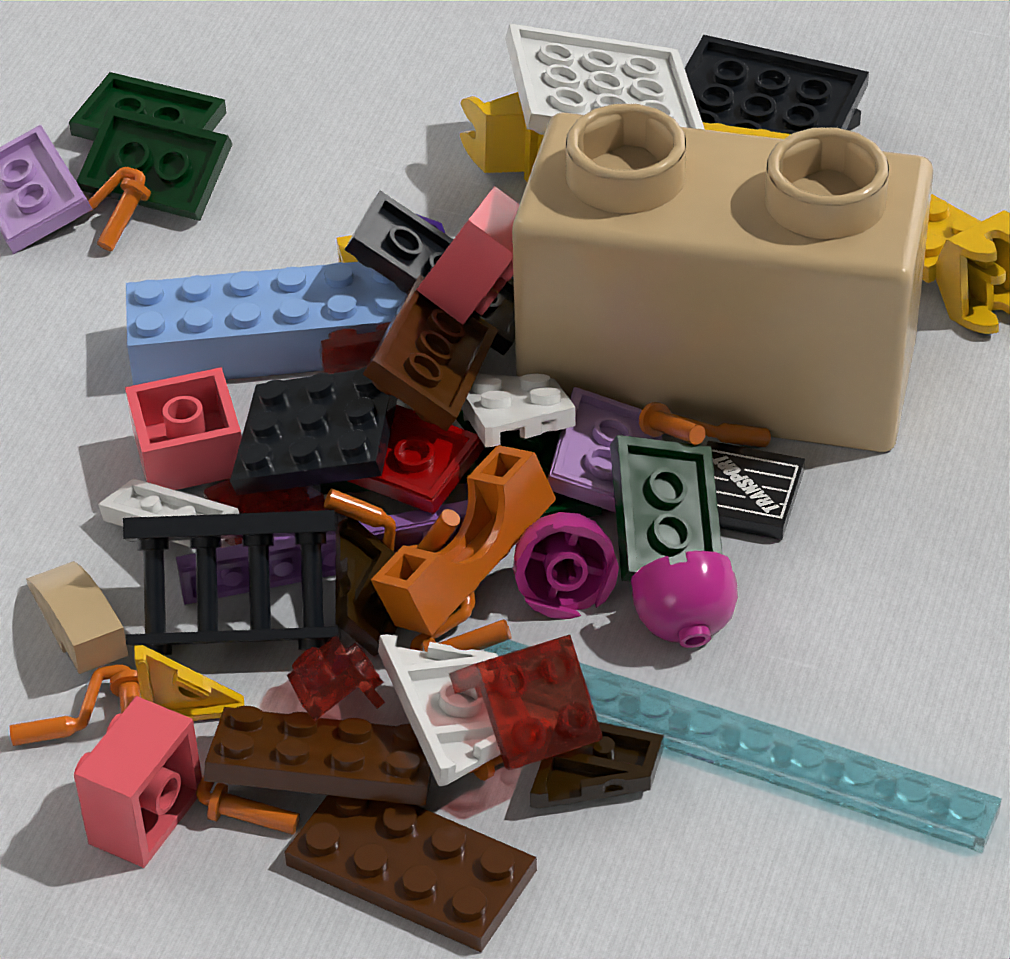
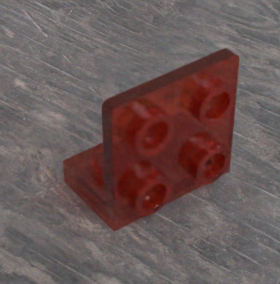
[448,634,602,770]

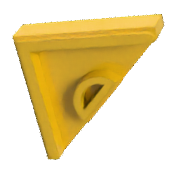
[134,645,245,721]

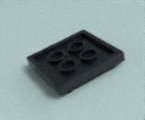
[230,366,398,496]

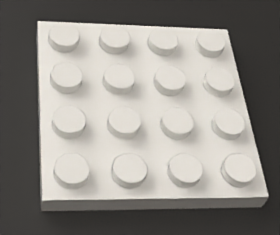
[505,23,705,135]

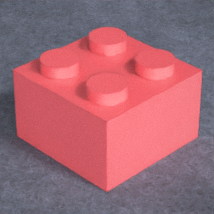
[416,186,520,325]
[125,367,242,490]
[74,696,202,868]

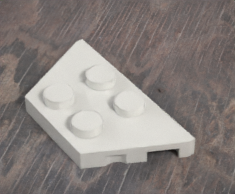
[461,374,576,447]
[378,634,531,786]

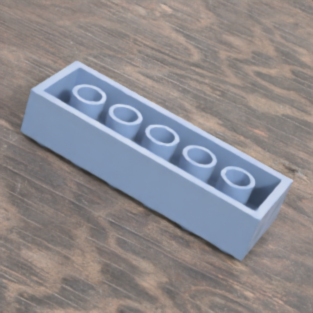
[126,262,406,385]

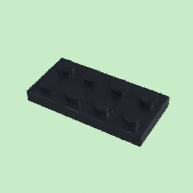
[344,190,515,356]

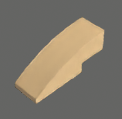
[26,561,129,674]

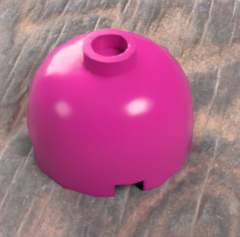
[513,512,619,619]
[631,551,738,648]

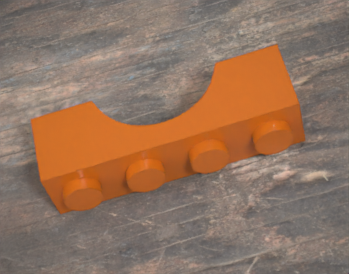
[371,445,556,636]

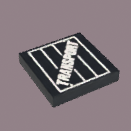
[706,440,805,540]

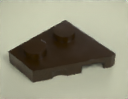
[335,517,398,657]
[530,714,664,809]

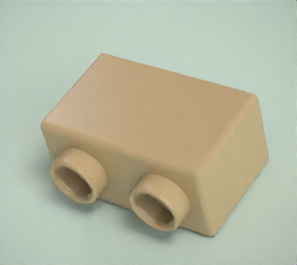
[512,104,933,452]

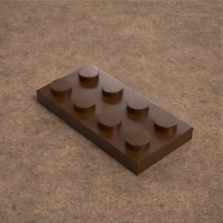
[363,275,498,432]
[204,706,433,806]
[285,795,537,953]

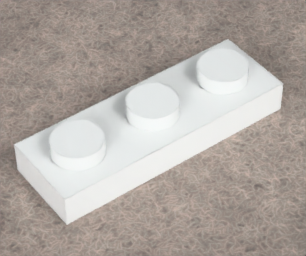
[98,478,239,547]

